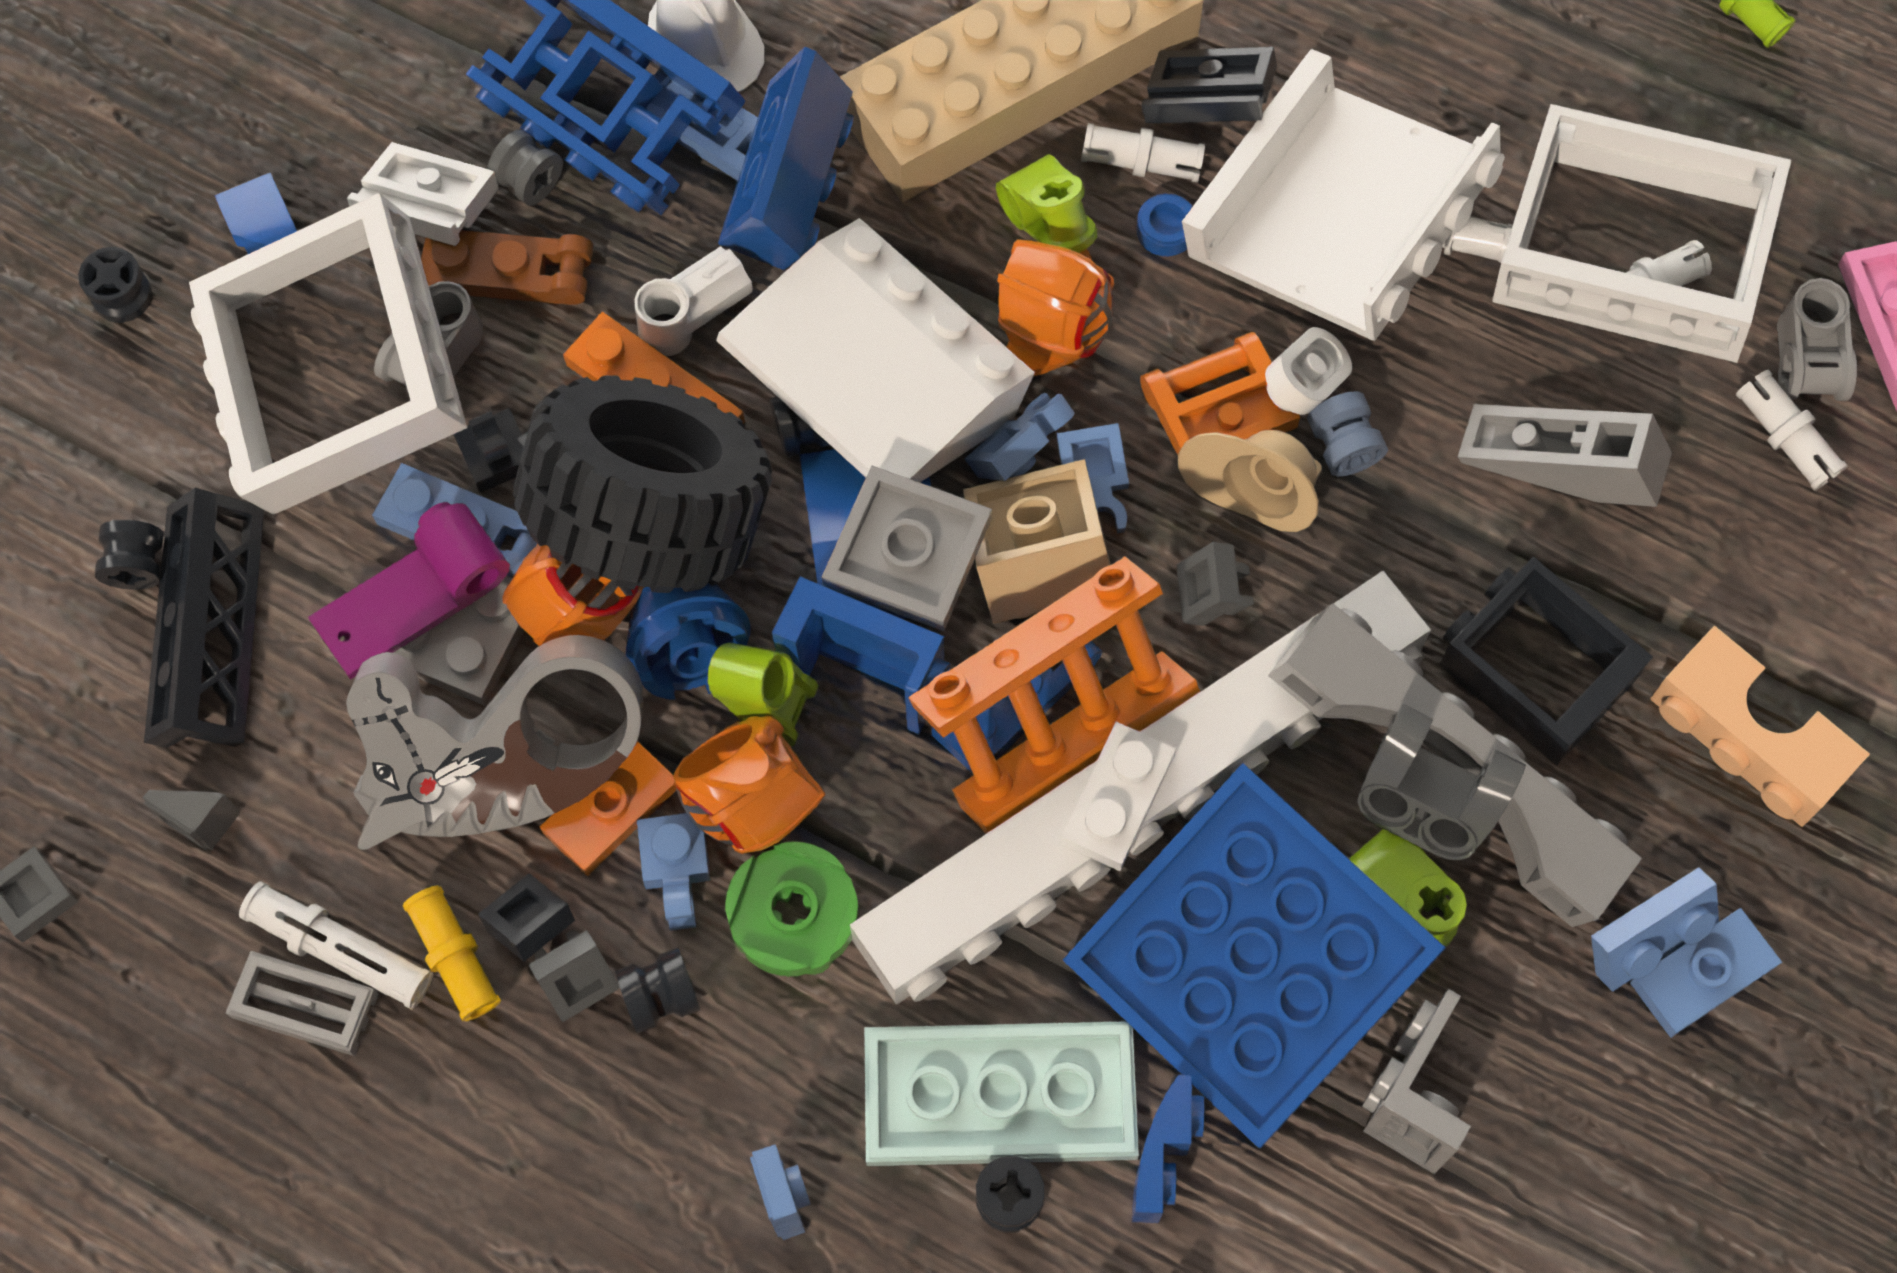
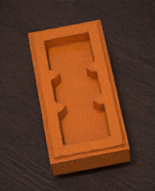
[540,741,677,876]

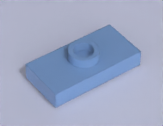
[1630,908,1782,1038]
[750,1144,811,1240]

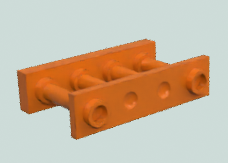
[908,557,1200,834]

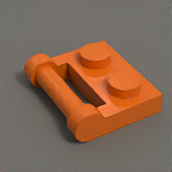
[1140,332,1300,455]

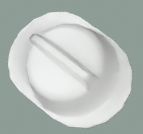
[648,0,764,92]

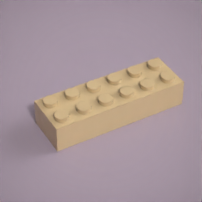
[840,0,1203,203]

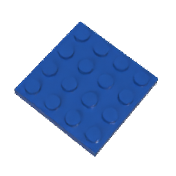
[1063,763,1446,1149]

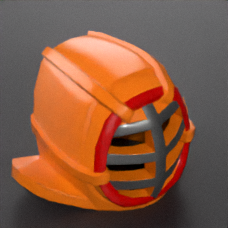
[997,239,1114,376]
[502,544,644,672]
[673,715,826,854]

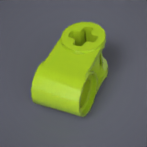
[996,154,1097,253]
[708,642,819,746]
[1349,829,1467,947]

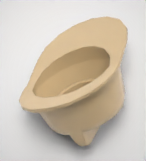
[1178,430,1322,532]

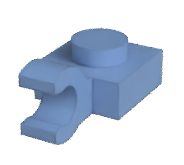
[637,813,711,931]

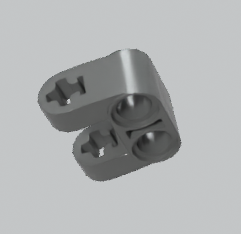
[1357,703,1526,860]

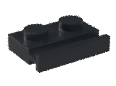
[1141,47,1277,123]

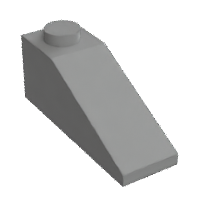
[1458,404,1672,507]

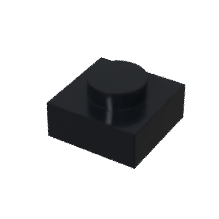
[478,874,575,962]

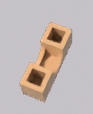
[1650,625,1870,827]

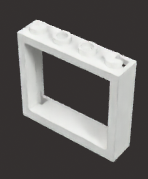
[1492,104,1791,363]
[189,193,467,515]

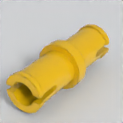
[402,885,501,1022]

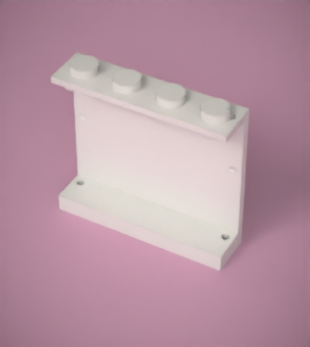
[1182,49,1505,341]

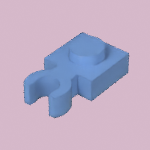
[965,393,1075,481]
[1057,423,1129,534]

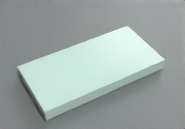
[864,1021,1139,1166]

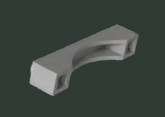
[1268,603,1642,927]

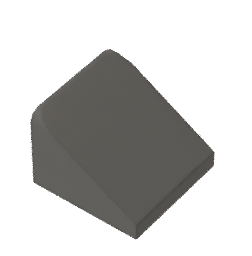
[143,790,239,851]

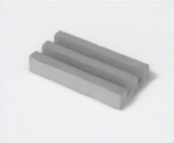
[226,951,379,1056]

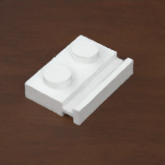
[347,142,499,246]

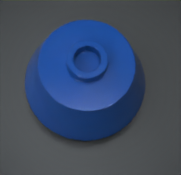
[625,583,750,700]

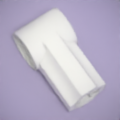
[634,246,752,356]

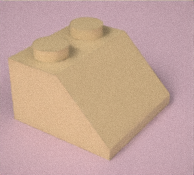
[963,459,1111,624]

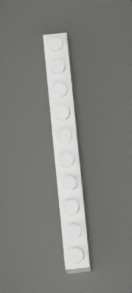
[850,571,1431,1005]

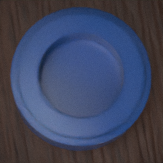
[1136,194,1193,257]

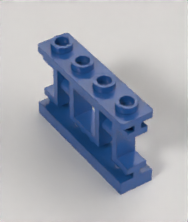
[466,0,746,216]

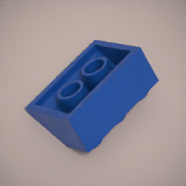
[718,47,854,270]

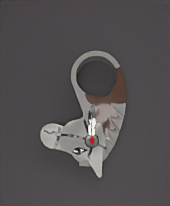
[346,635,644,850]

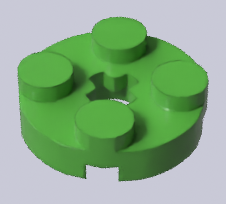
[725,842,859,977]

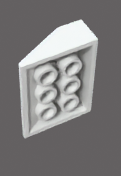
[716,218,1035,482]

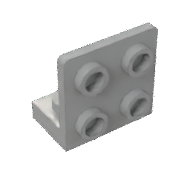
[1362,989,1471,1174]

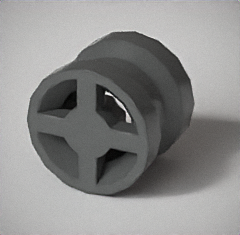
[487,130,563,206]

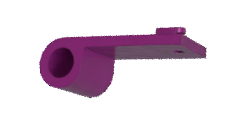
[308,502,510,680]

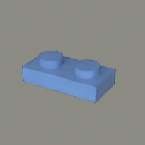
[1591,867,1719,992]

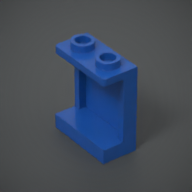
[772,576,951,734]

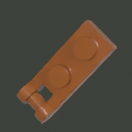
[421,230,594,305]

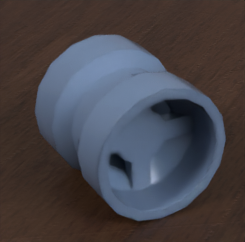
[1307,391,1388,477]

